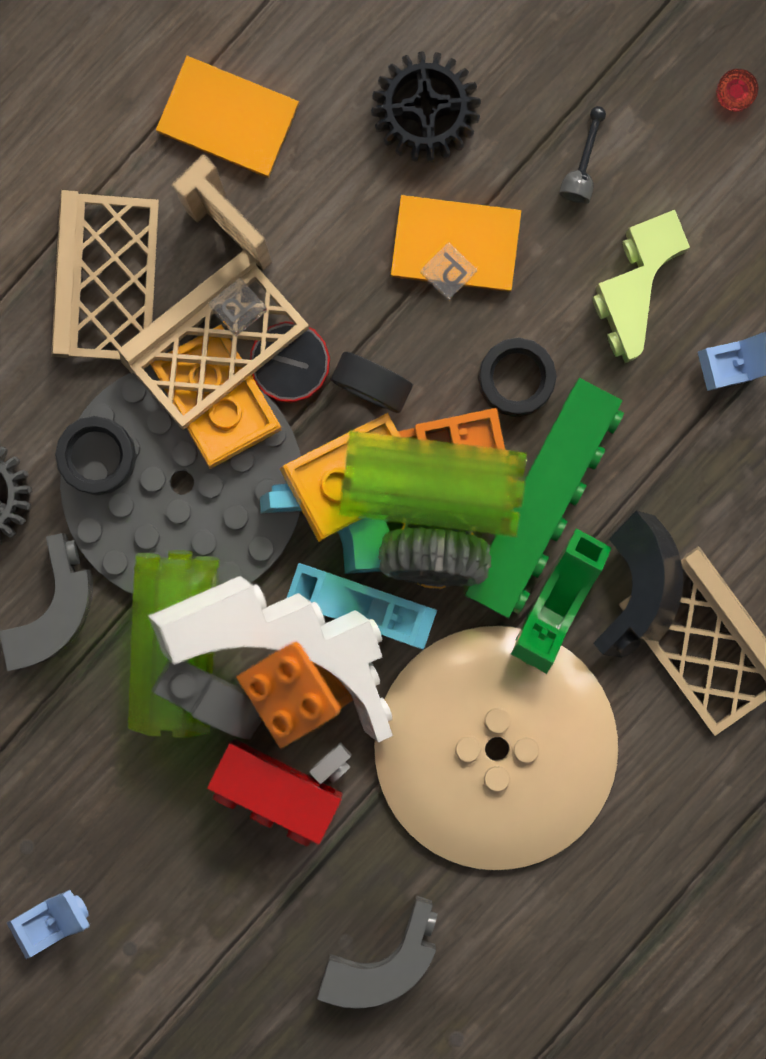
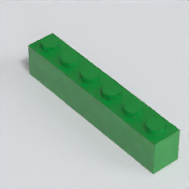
[464,378,624,618]

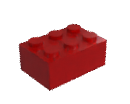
[207,738,343,846]

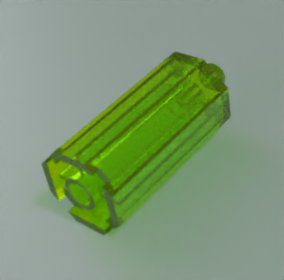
[339,431,527,537]
[128,550,220,738]

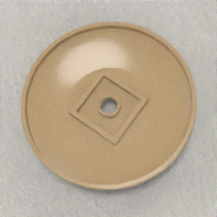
[374,626,618,870]

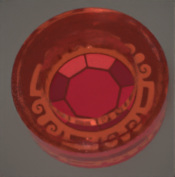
[716,68,759,111]

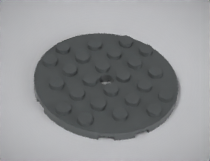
[60,365,301,604]

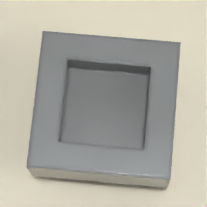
[310,742,351,784]

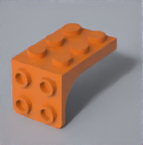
[236,641,353,749]

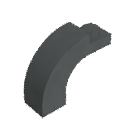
[0,533,93,671]
[152,660,262,740]
[317,896,438,1008]

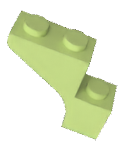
[592,210,690,363]

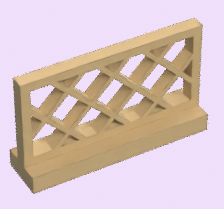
[173,155,272,271]
[51,190,159,360]
[118,249,309,430]
[619,546,766,736]

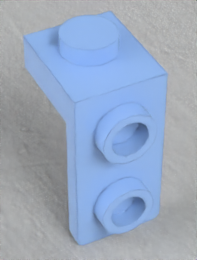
[697,332,766,391]
[7,890,90,959]

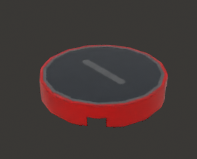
[250,321,330,403]

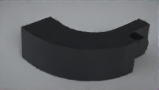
[593,511,683,658]

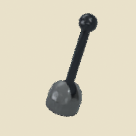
[559,106,606,204]

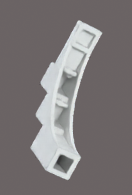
[149,576,393,743]

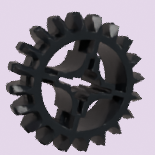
[371,51,481,163]

